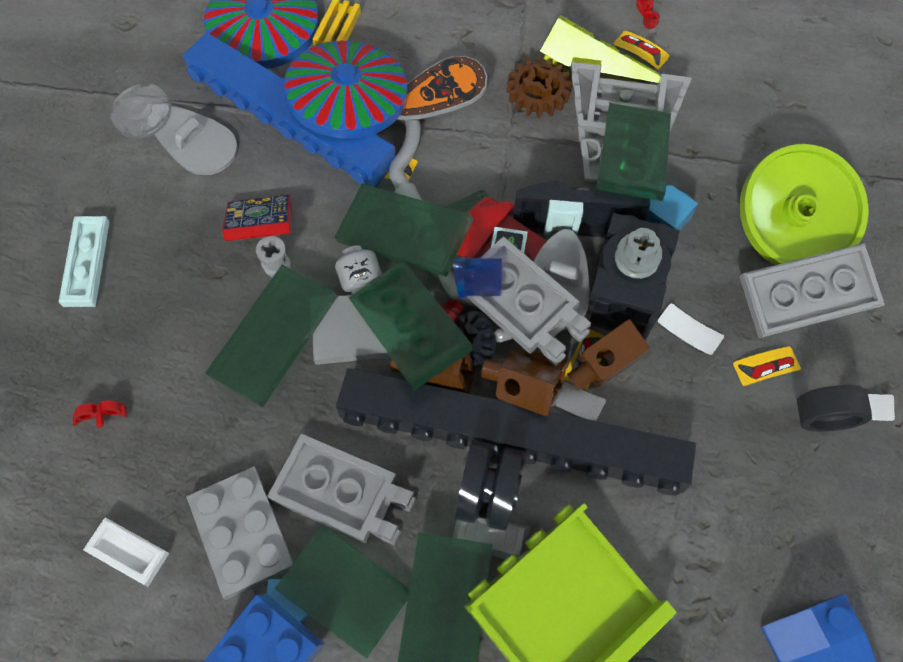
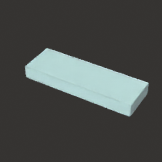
[59,216,110,307]

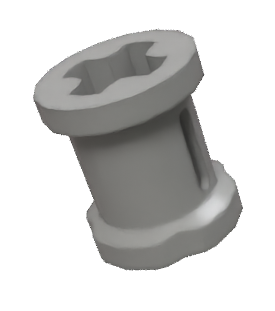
[256,236,291,277]

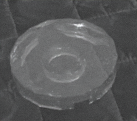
[110,84,171,139]

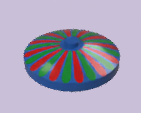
[204,0,319,69]
[284,40,407,139]

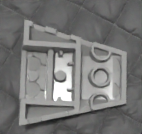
[571,62,692,187]

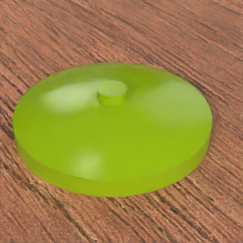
[740,144,869,265]

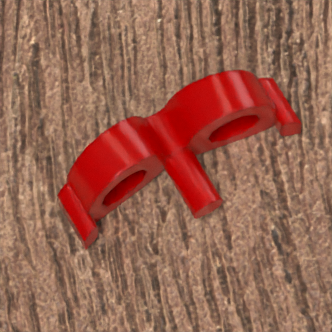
[636,0,660,29]
[435,299,464,330]
[73,400,127,428]

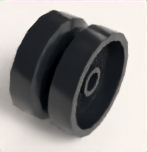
[455,440,523,531]

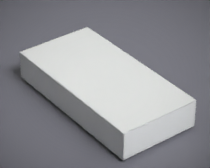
[83,517,169,587]

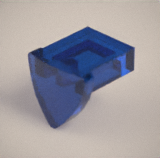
[453,257,503,298]

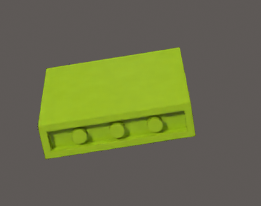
[464,503,677,662]

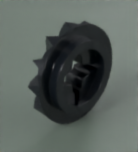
[453,311,496,365]

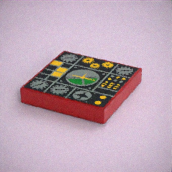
[222,194,292,241]

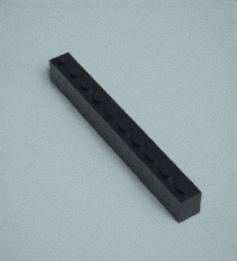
[336,368,697,496]

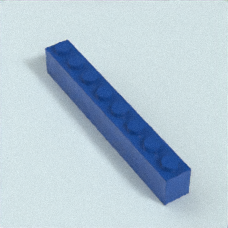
[183,32,395,189]

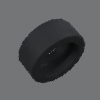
[796,385,872,432]

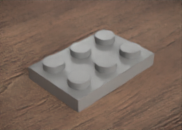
[186,466,296,600]

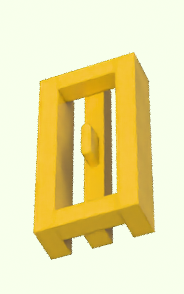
[312,0,361,46]

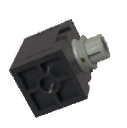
[584,213,680,341]

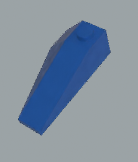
[761,594,876,662]

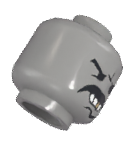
[335,245,382,295]

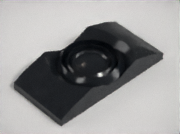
[513,180,650,237]

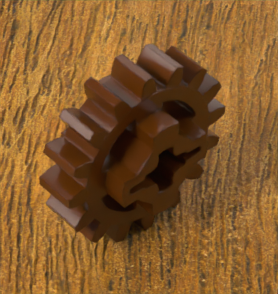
[507,57,572,118]

